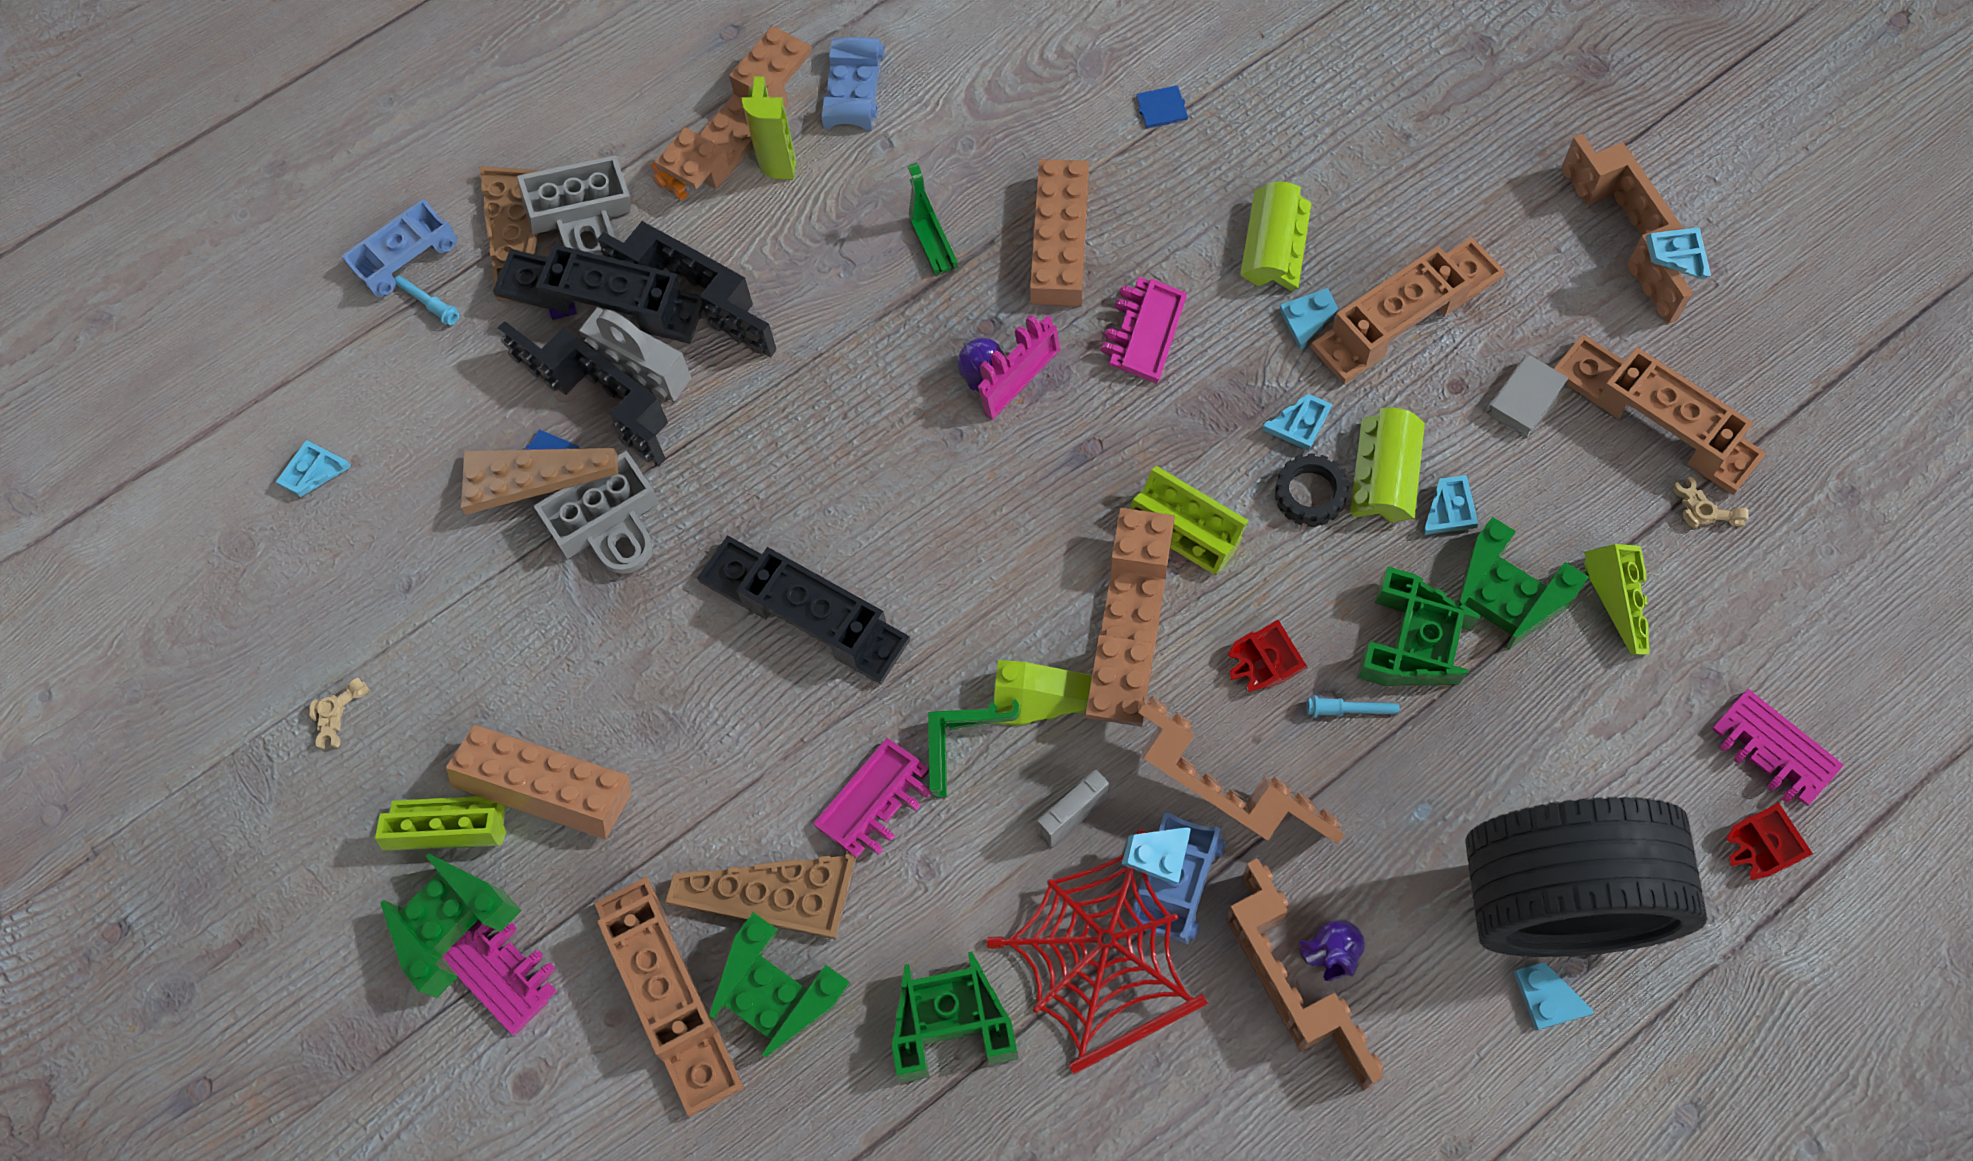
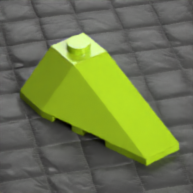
[1584,544,1650,655]
[993,660,1092,726]

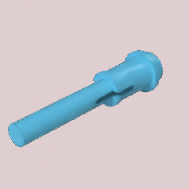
[395,276,459,325]
[1306,695,1400,718]

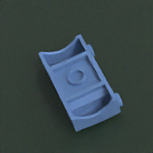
[822,37,884,131]
[342,198,457,297]
[1129,812,1226,945]

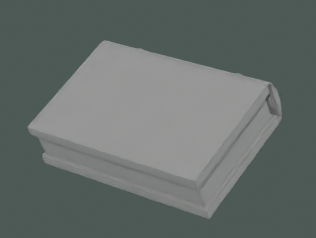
[1486,354,1568,438]
[1037,769,1109,849]

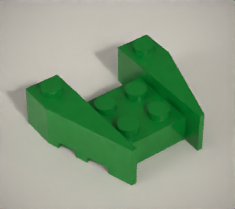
[1457,516,1589,650]
[1357,566,1480,686]
[380,853,522,998]
[709,912,850,1058]
[892,951,1019,1083]

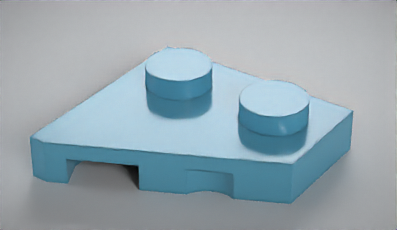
[1646,227,1711,280]
[1279,288,1338,350]
[1262,394,1332,451]
[276,440,351,497]
[1424,475,1478,535]
[1122,828,1191,884]
[1514,962,1594,1031]

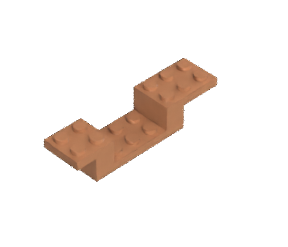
[655,25,812,190]
[1561,134,1693,324]
[1311,237,1506,385]
[1554,334,1766,495]
[1086,508,1175,727]
[1137,696,1345,844]
[1226,858,1384,1091]
[594,876,745,1117]

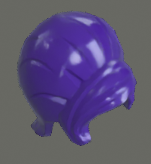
[957,338,1004,393]
[1298,920,1365,982]

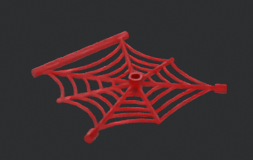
[987,830,1208,1074]

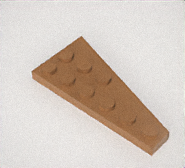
[479,166,543,303]
[461,448,618,515]
[666,853,856,940]

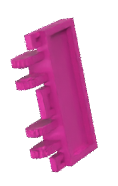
[1100,277,1188,384]
[978,315,1060,420]
[1712,689,1844,806]
[813,738,932,858]
[443,919,557,1036]

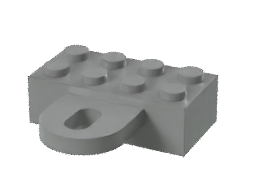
[517,155,631,256]
[579,307,692,402]
[534,450,660,574]

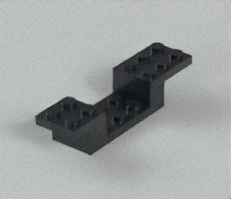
[597,221,777,357]
[493,244,703,344]
[497,321,668,466]
[697,535,910,685]

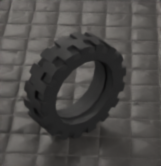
[1275,453,1349,527]

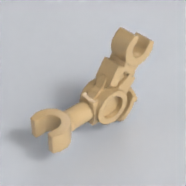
[1673,476,1749,529]
[309,677,370,750]

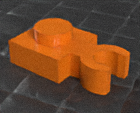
[651,161,689,201]

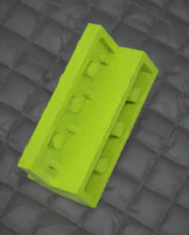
[742,76,796,179]
[1240,181,1312,291]
[1350,407,1425,523]
[1129,466,1249,575]
[375,796,506,851]

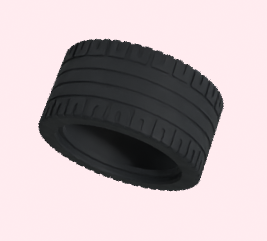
[1465,797,1707,957]

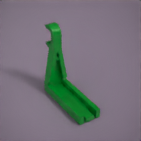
[907,163,958,276]
[928,699,1021,798]

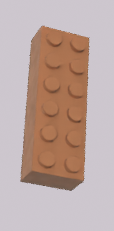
[1030,159,1089,306]
[446,724,631,839]

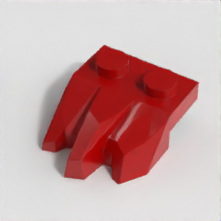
[1228,619,1308,692]
[1726,802,1813,880]

